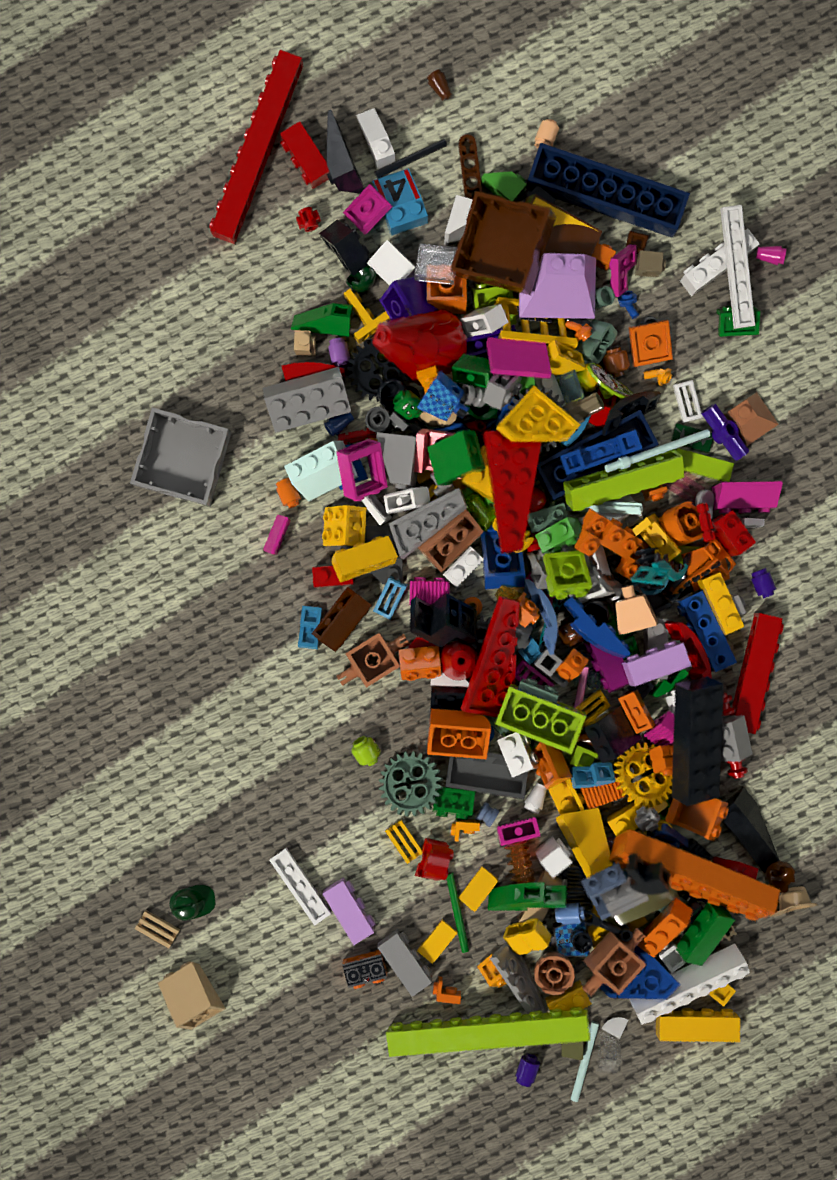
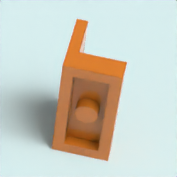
[618,690,655,734]

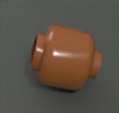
[602,347,630,377]

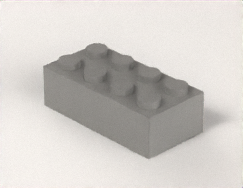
[263,367,351,433]

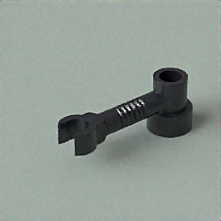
[582,910,632,942]

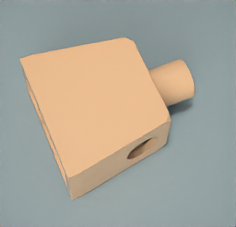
[616,585,658,635]

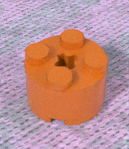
[659,501,704,546]

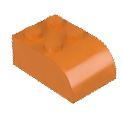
[427,708,491,759]

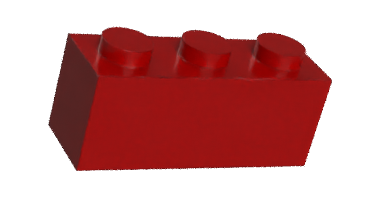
[280,121,329,189]

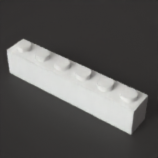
[629,943,750,1025]

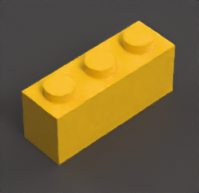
[331,535,398,583]
[697,571,745,635]

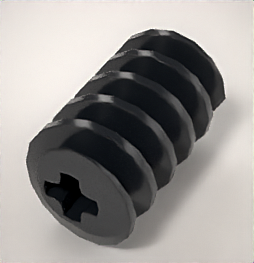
[635,548,665,591]

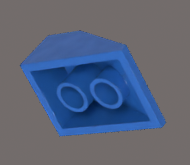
[481,526,525,589]

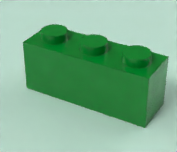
[676,903,735,966]

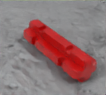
[338,428,376,445]
[696,503,716,542]

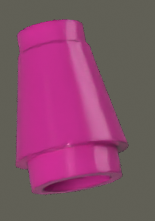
[756,246,787,266]

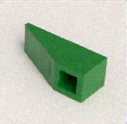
[291,303,353,336]

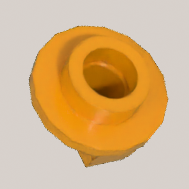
[643,368,672,386]

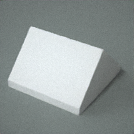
[367,240,420,286]

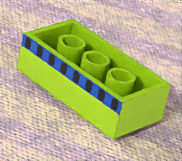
[495,684,587,754]

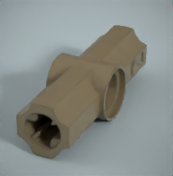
[562,393,604,424]

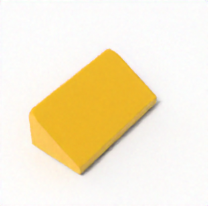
[458,866,498,912]

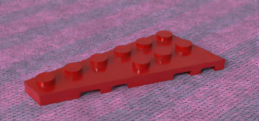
[483,430,541,553]
[461,596,520,718]

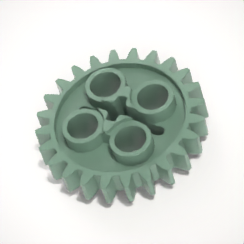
[379,751,443,817]

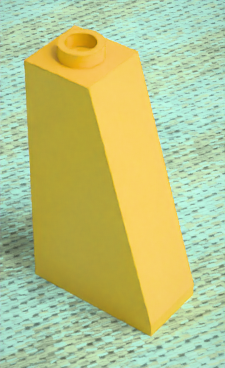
[556,808,613,878]

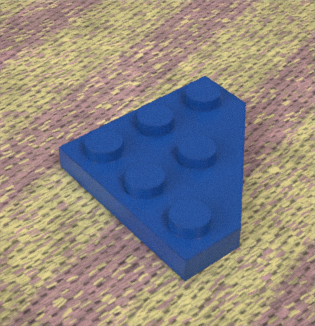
[599,946,681,1000]

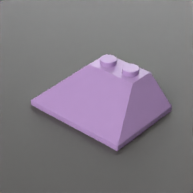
[519,253,596,319]

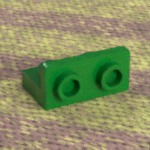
[716,305,760,337]
[432,787,475,820]

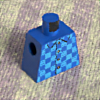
[417,371,469,421]

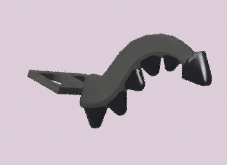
[589,555,644,616]

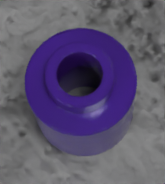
[751,568,777,598]
[516,1053,540,1087]

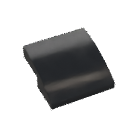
[430,686,468,712]

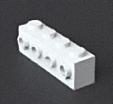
[680,229,759,297]

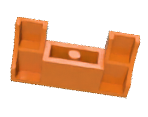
[574,509,649,580]

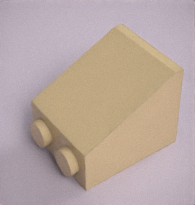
[158,961,226,1030]

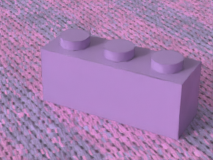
[622,640,691,686]
[322,877,376,945]

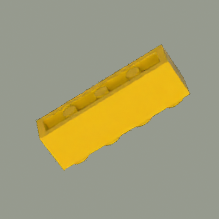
[656,1008,740,1042]

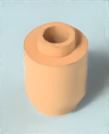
[535,119,559,148]

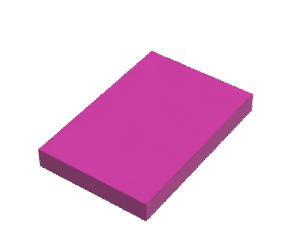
[486,337,551,378]

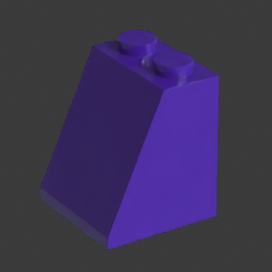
[379,275,439,320]

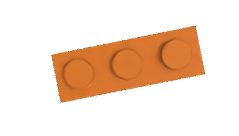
[637,898,693,958]

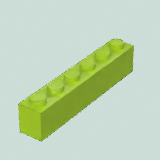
[563,449,684,511]

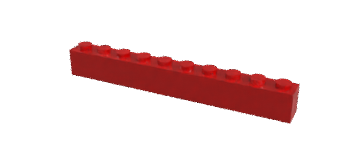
[209,50,304,244]

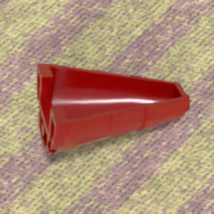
[372,309,467,387]

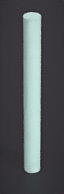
[571,1021,599,1102]

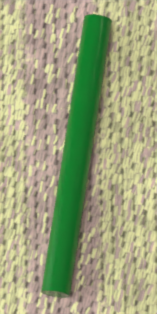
[446,872,469,953]

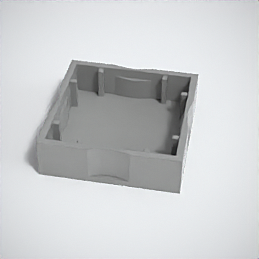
[130,407,232,507]

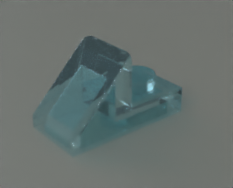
[556,370,587,404]

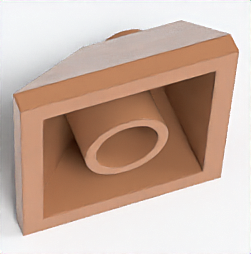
[724,392,779,446]

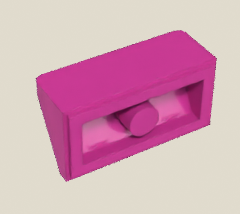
[263,515,291,556]

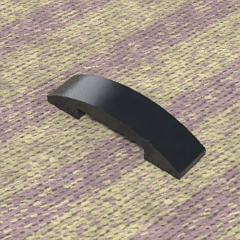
[602,391,661,436]

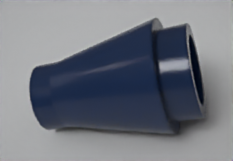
[324,412,354,437]

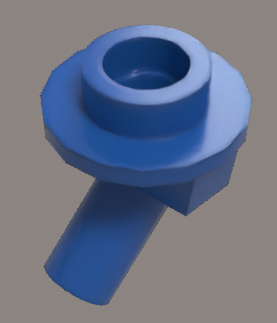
[618,291,639,319]

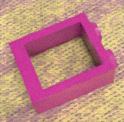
[336,439,388,501]

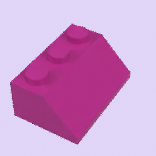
[712,481,782,514]

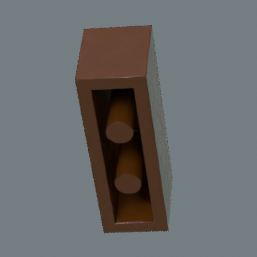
[311,587,372,652]

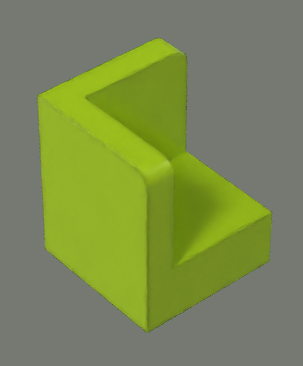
[567,745,598,767]

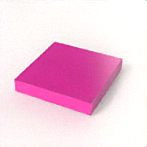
[343,184,393,235]

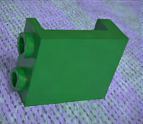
[427,430,486,486]

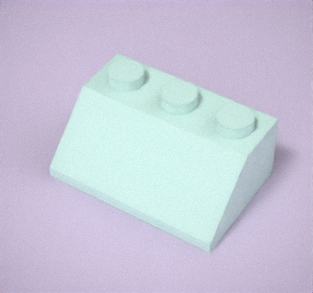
[284,441,358,501]

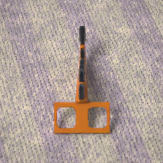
[669,538,736,602]

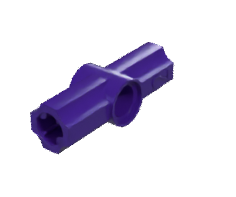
[701,403,749,461]

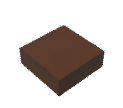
[625,231,649,255]

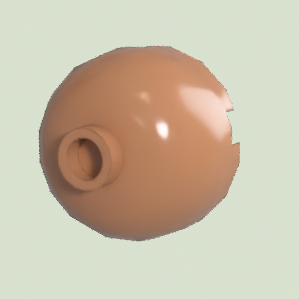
[534,952,575,995]

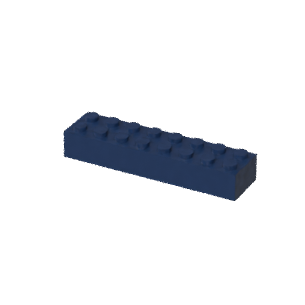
[526,143,690,238]

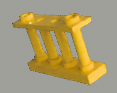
[494,297,578,349]

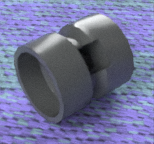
[365,407,396,434]

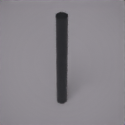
[374,139,447,179]

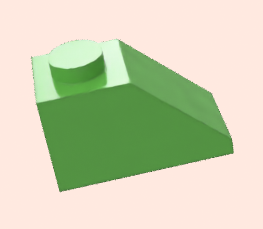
[481,171,527,202]

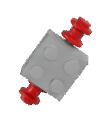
[721,693,752,778]

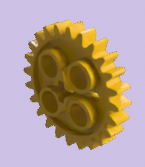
[613,742,672,807]

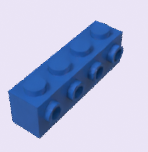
[677,590,737,673]

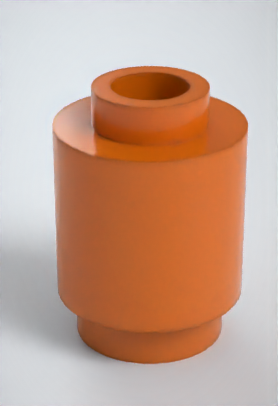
[276,478,302,508]

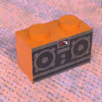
[342,950,387,989]

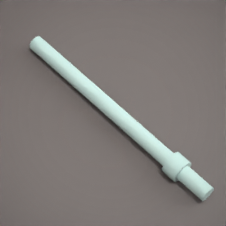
[605,429,710,473]

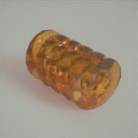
[504,840,536,884]

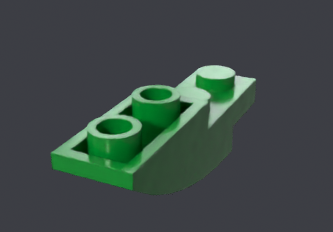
[488,882,567,911]

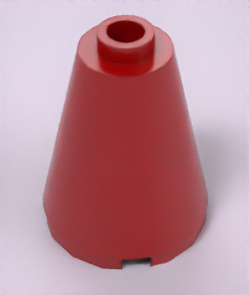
[440,641,478,681]

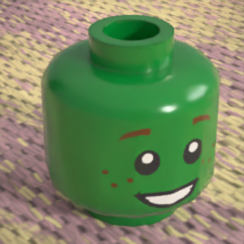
[393,390,423,420]

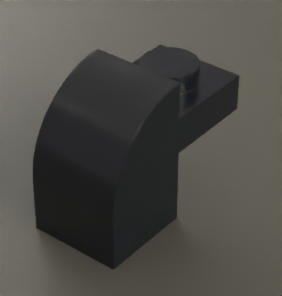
[626,853,671,895]

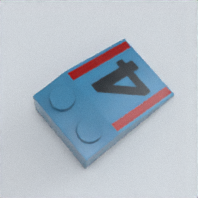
[372,168,428,236]

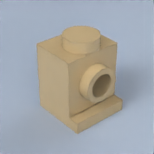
[294,330,316,356]

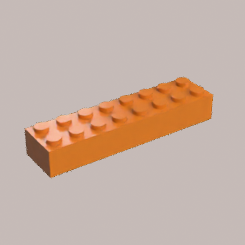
[609,829,780,921]

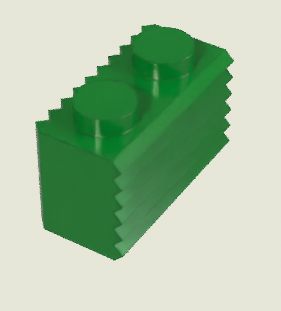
[452,354,495,388]

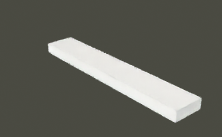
[720,205,755,329]

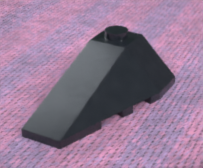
[327,110,365,194]
[722,787,780,873]

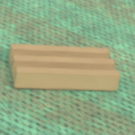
[135,910,180,948]

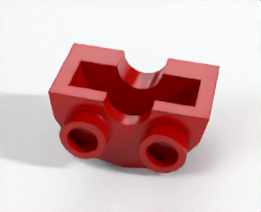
[415,838,454,881]

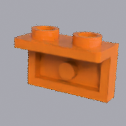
[399,646,441,681]

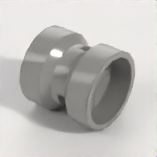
[460,384,486,407]
[525,549,546,572]

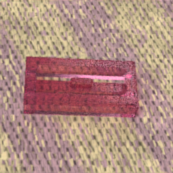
[662,475,705,505]

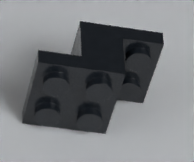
[410,593,477,648]

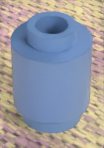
[555,903,586,925]

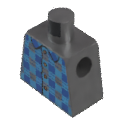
[548,922,590,957]

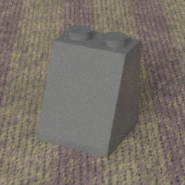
[376,432,418,491]

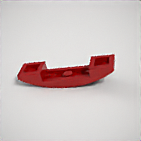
[664,621,712,680]

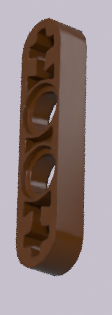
[458,134,482,199]

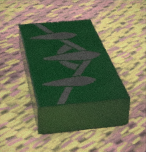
[671,423,713,453]

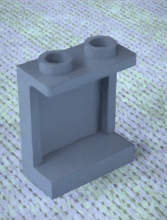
[581,863,627,920]

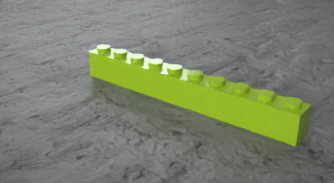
[386,1007,591,1057]

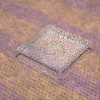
[414,243,457,285]

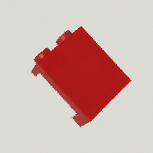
[712,511,756,557]

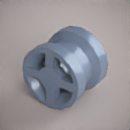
[475,802,499,827]

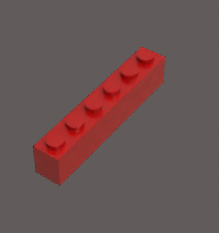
[731,613,784,734]

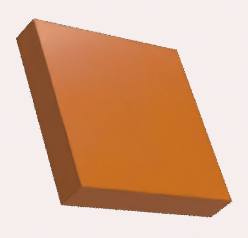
[628,320,673,367]

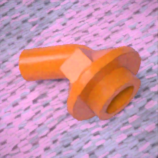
[565,320,592,342]

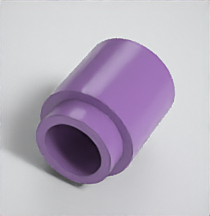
[328,338,350,368]

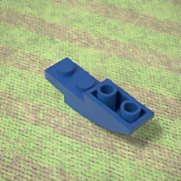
[563,597,631,658]

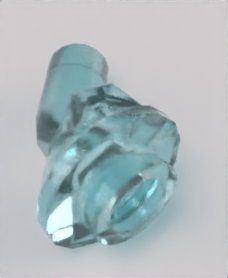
[573,670,602,689]

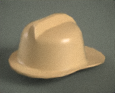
[770,886,817,917]

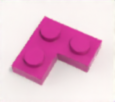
[609,245,636,297]

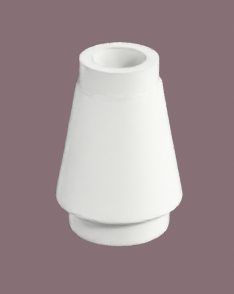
[524,783,546,814]

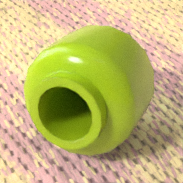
[351,736,381,766]

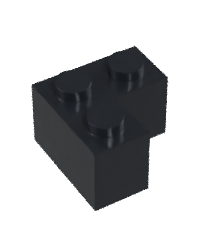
[319,219,370,276]

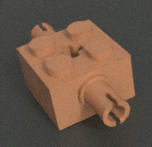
[336,632,410,688]
[582,927,646,997]

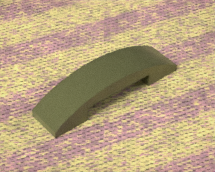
[604,885,679,926]

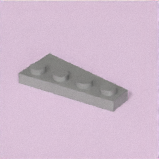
[389,488,468,559]
[490,942,548,1014]

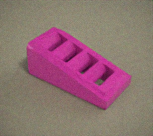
[515,659,555,687]

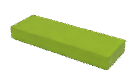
[676,448,734,482]

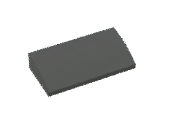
[445,753,528,800]

